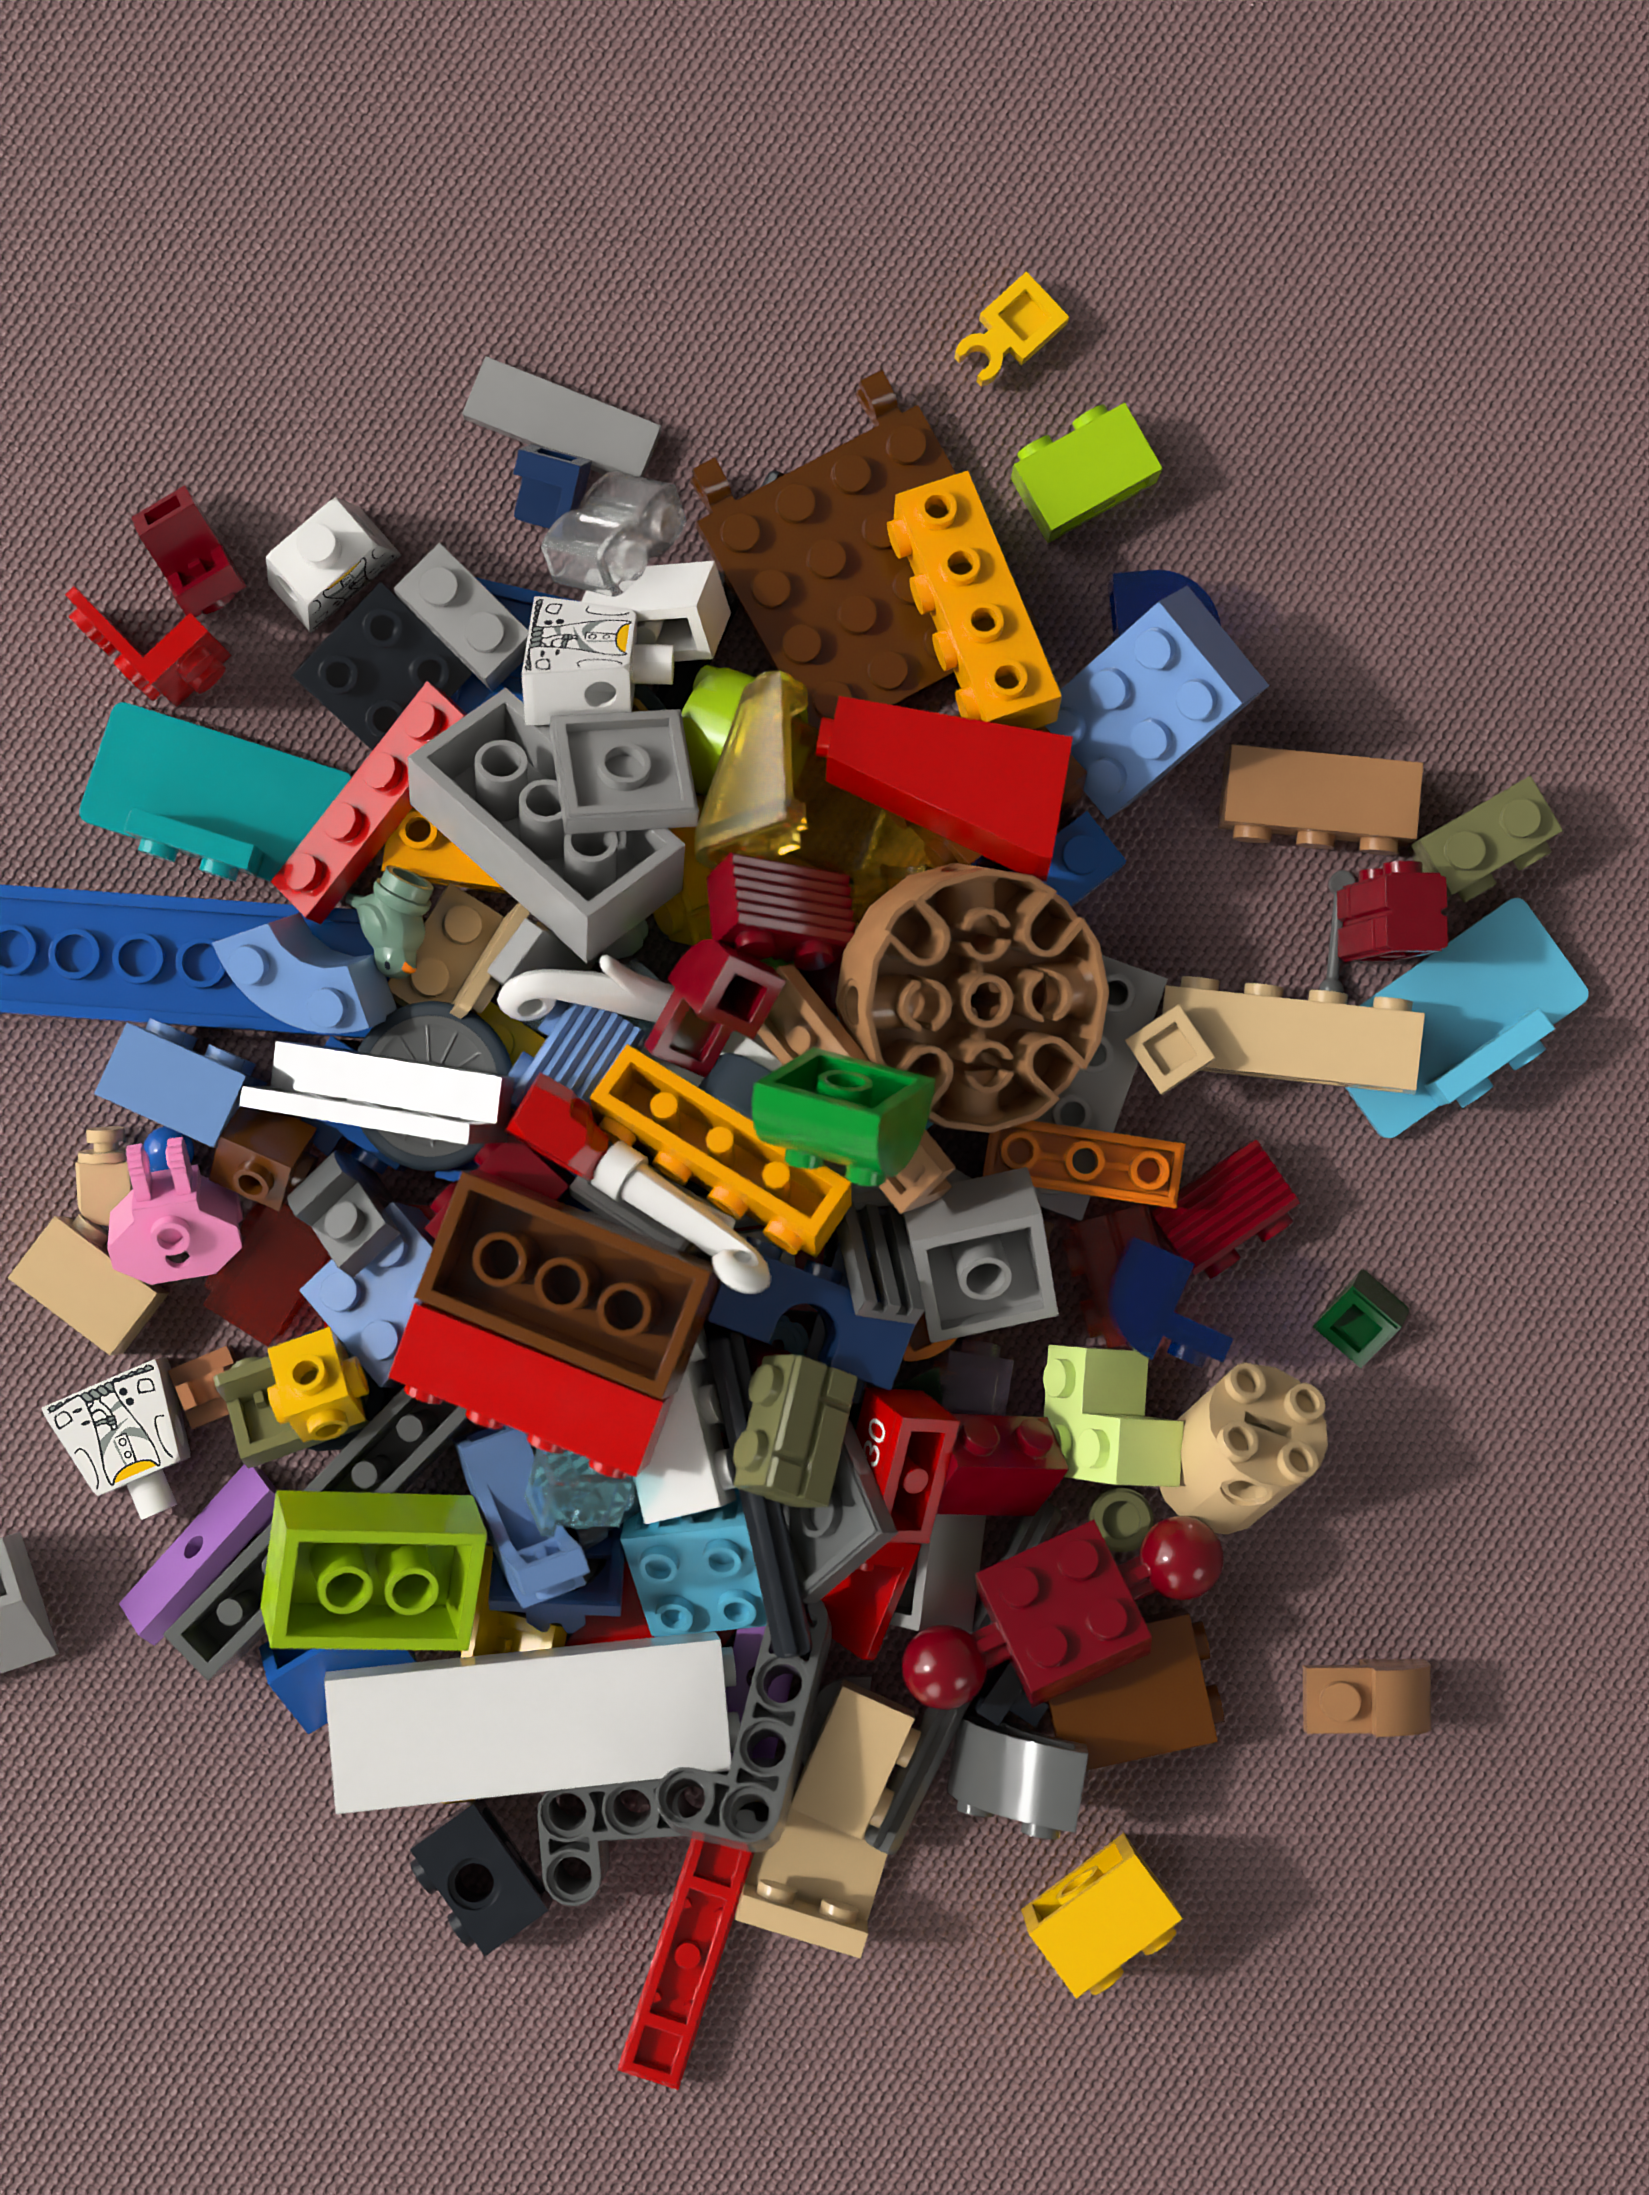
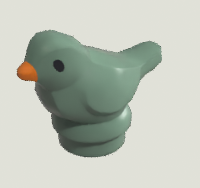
[345,865,434,979]

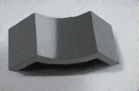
[946,1714,1088,1840]

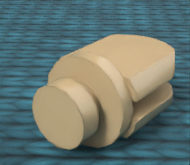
[75,1126,133,1226]

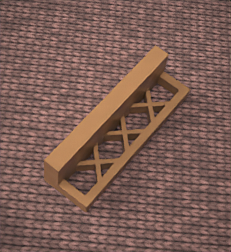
[758,964,956,1214]

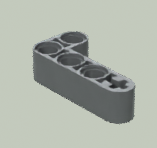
[655,1600,832,1852]
[537,1757,796,1906]

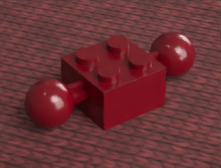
[902,1516,1224,1710]

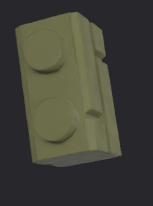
[733,1355,857,1507]

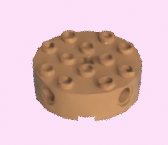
[836,863,1109,1133]

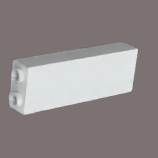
[324,1631,740,1814]

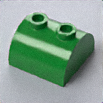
[752,1047,936,1186]

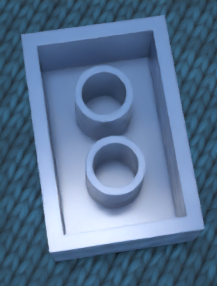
[1045,586,1269,819]

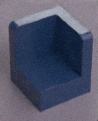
[513,444,592,540]

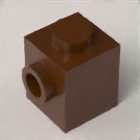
[209,1106,318,1211]

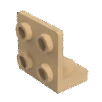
[388,883,530,1019]
[735,1808,888,1959]

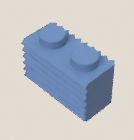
[507,1000,645,1115]

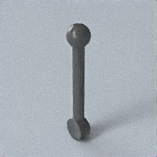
[1319,870,1355,993]

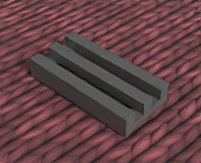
[836,1201,925,1324]

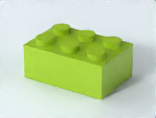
[261,1490,487,1651]

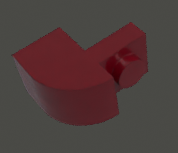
[131,485,247,618]
[644,939,786,1078]

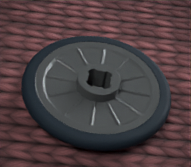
[357,1001,513,1171]

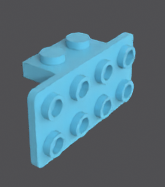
[1345,898,1589,1138]

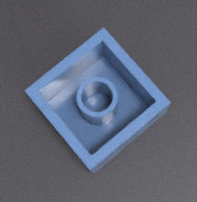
[94,1018,267,1148]
[299,1202,436,1389]

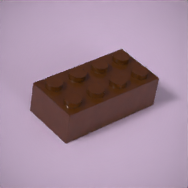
[414,1170,721,1399]

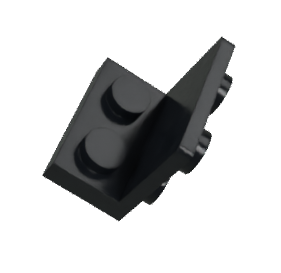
[291,582,472,751]

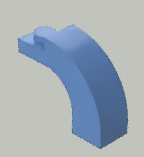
[452,1425,589,1609]

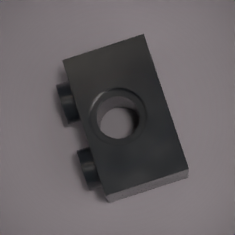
[410,1798,553,1956]

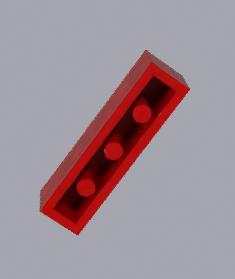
[388,1300,675,1479]

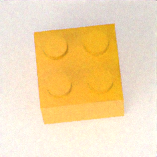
[1021,1833,1182,1999]

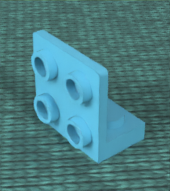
[620,1488,767,1637]

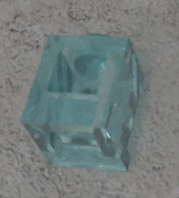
[524,1448,635,1536]

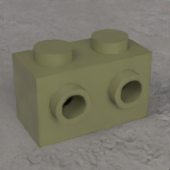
[1407,775,1563,903]

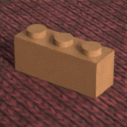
[1218,744,1423,855]

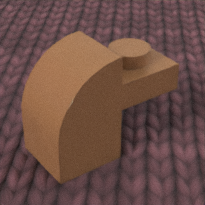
[1303,1659,1431,1737]

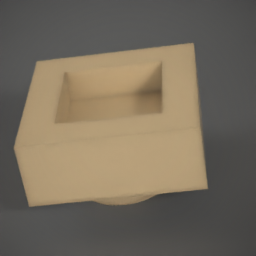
[1125,1004,1216,1095]

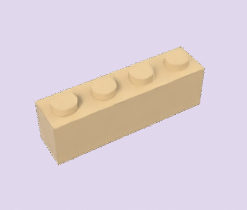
[1162,976,1425,1095]

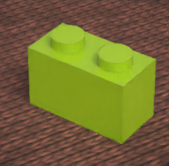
[1010,402,1163,544]

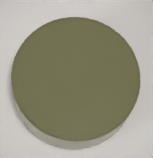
[1088,1486,1153,1552]

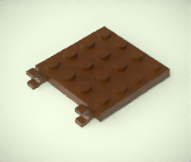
[690,370,1040,747]

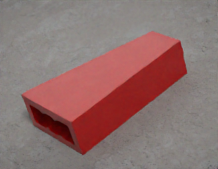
[816,696,1073,882]

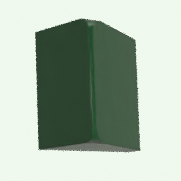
[1313,1269,1409,1368]

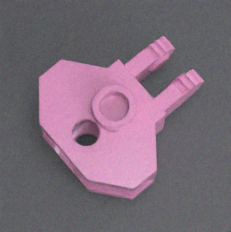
[107,1137,243,1285]

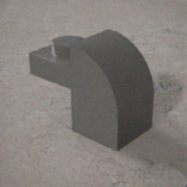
[287,1150,400,1278]

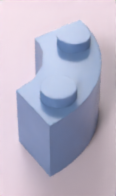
[212,913,397,1034]

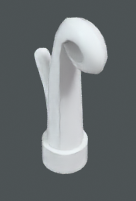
[497,955,675,1023]
[591,1141,771,1294]

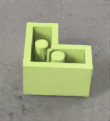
[1043,1345,1184,1487]

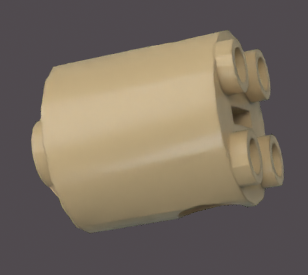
[1159,1363,1328,1534]

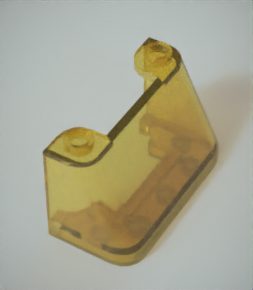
[694,671,935,925]

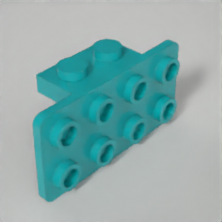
[79,702,352,882]

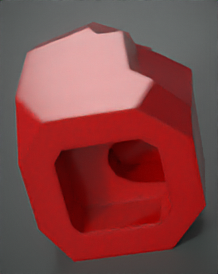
[505,1072,609,1181]

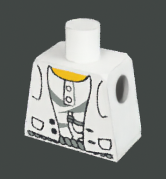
[266,497,401,633]
[522,596,674,725]
[41,1357,190,1520]

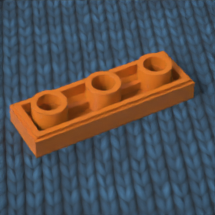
[982,1121,1185,1209]

